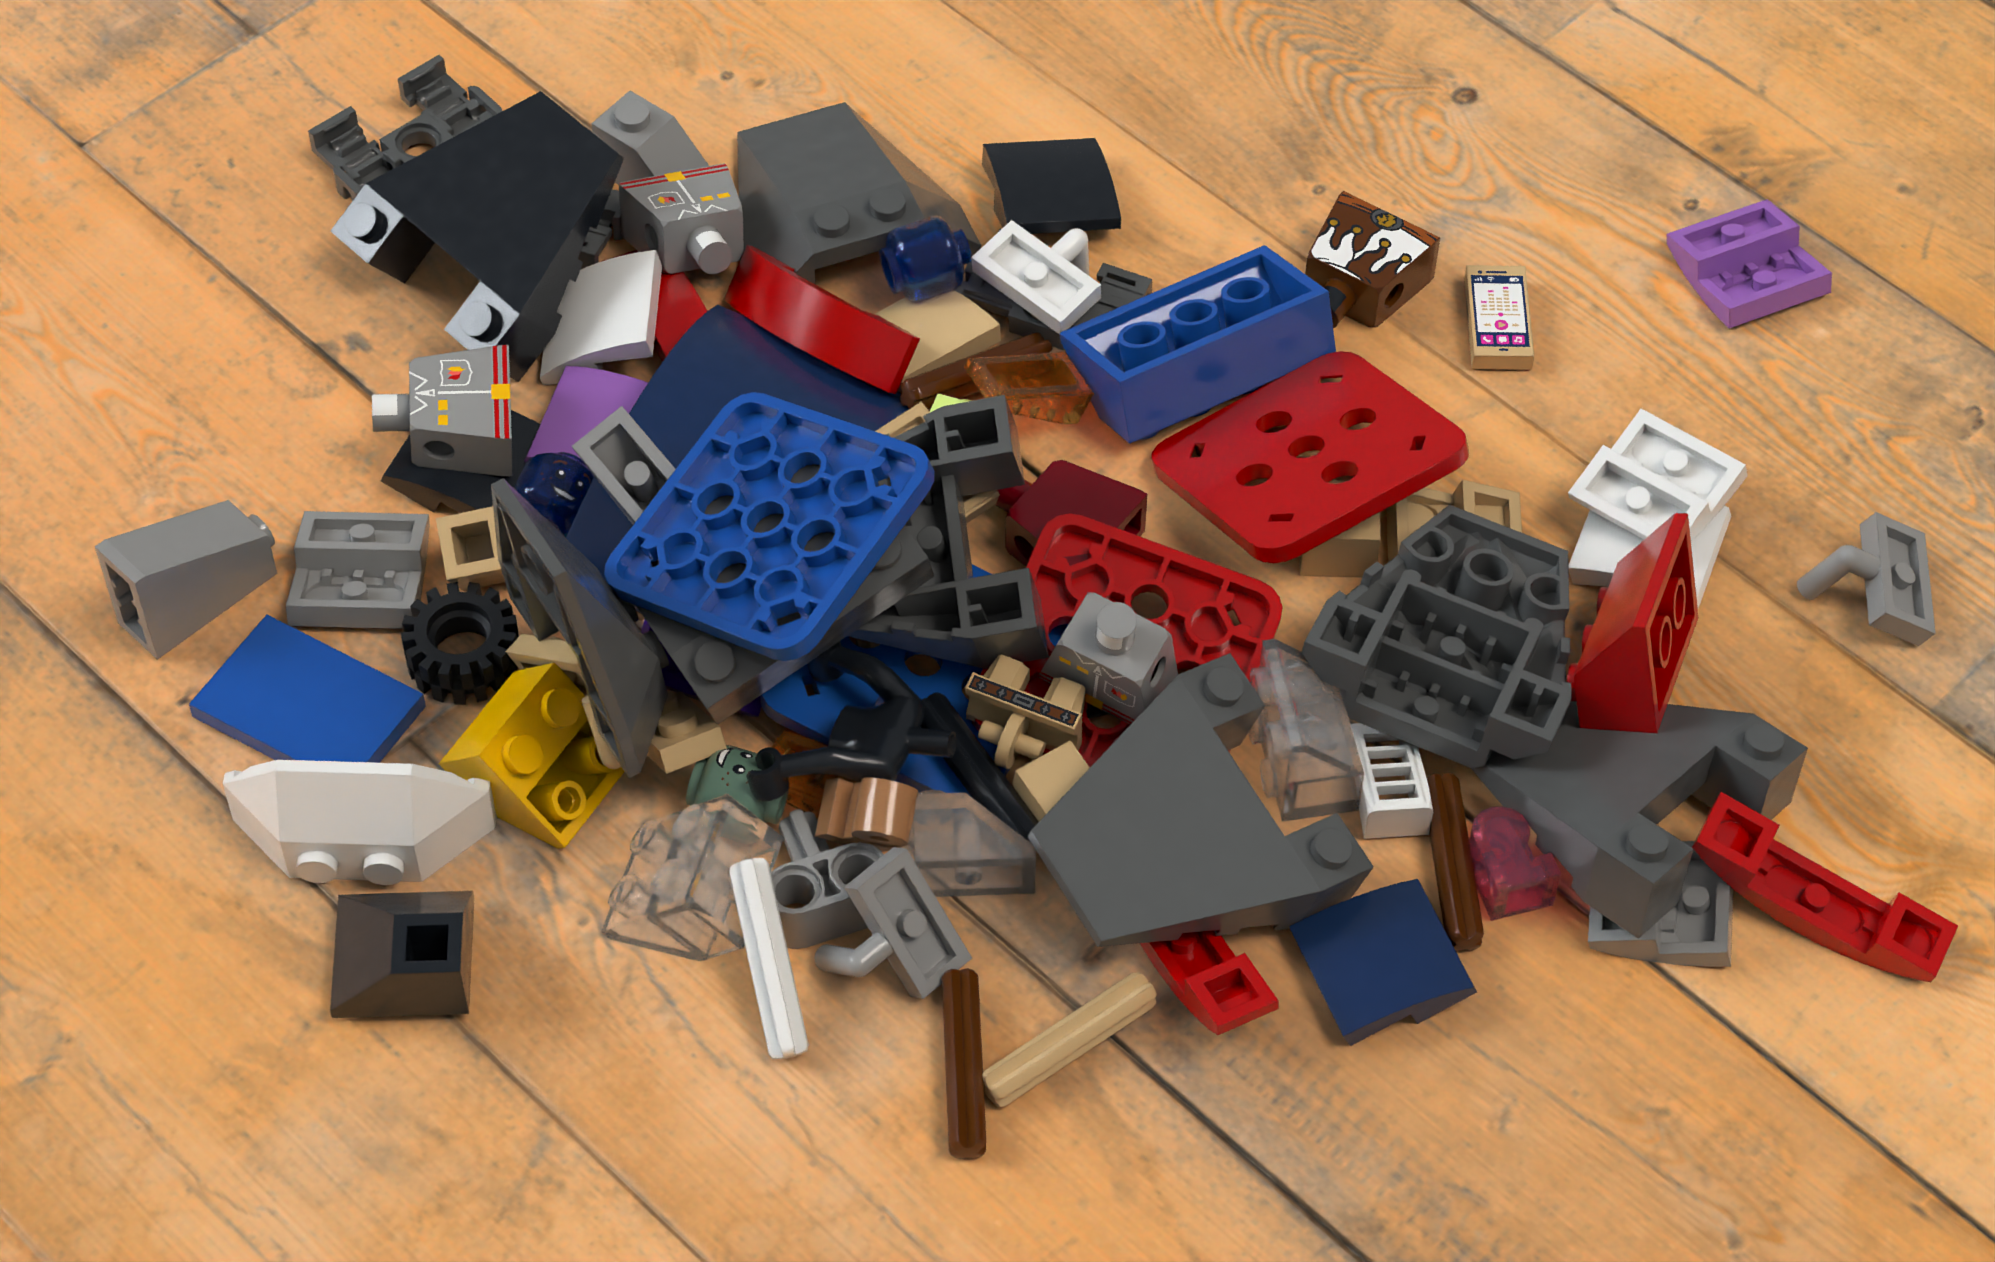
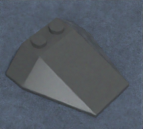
[737,102,981,285]
[491,478,669,778]

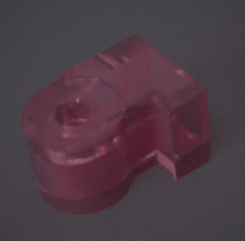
[1469,806,1561,921]

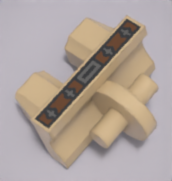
[965,654,1085,769]

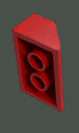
[1567,513,1699,734]

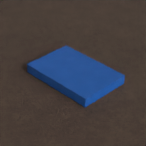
[189,614,426,763]

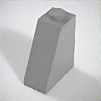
[95,500,277,660]

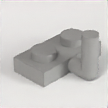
[1797,512,1936,646]
[815,847,972,999]

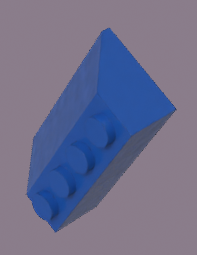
[1060,245,1336,444]

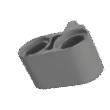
[771,809,884,949]

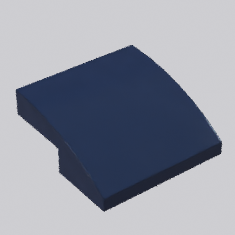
[1289,879,1477,1046]

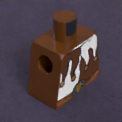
[1305,191,1440,328]

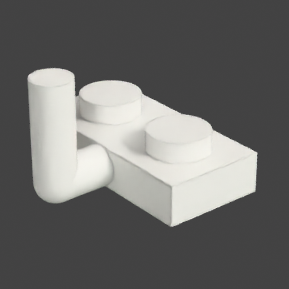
[971,220,1101,335]

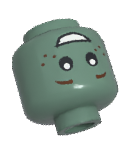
[686,745,789,839]

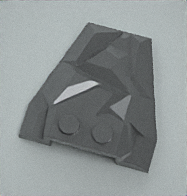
[1301,504,1572,768]

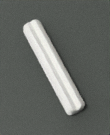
[729,858,809,1059]

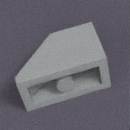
[591,91,709,185]
[572,406,676,524]

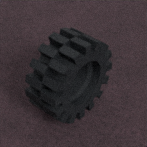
[401,582,519,705]

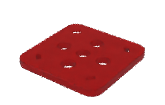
[1151,351,1469,564]
[972,513,1283,767]

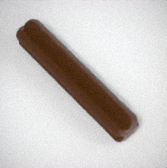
[900,332,1053,410]
[1426,772,1484,951]
[942,968,986,1159]

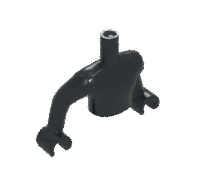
[746,641,957,801]

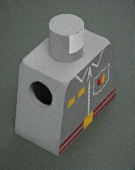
[619,163,744,274]
[372,345,513,476]
[1039,592,1178,725]

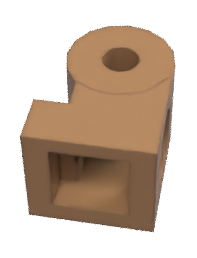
[815,778,919,852]

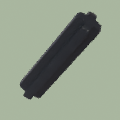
[921,692,1039,858]

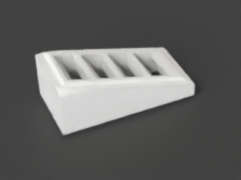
[1346,723,1433,839]

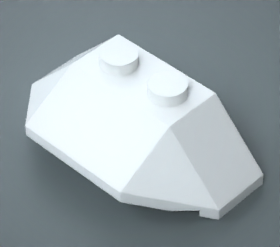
[223,760,497,885]

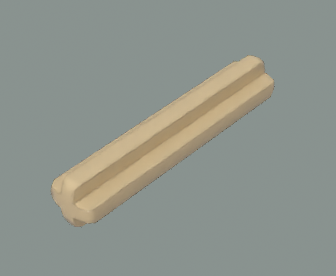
[982,972,1157,1107]

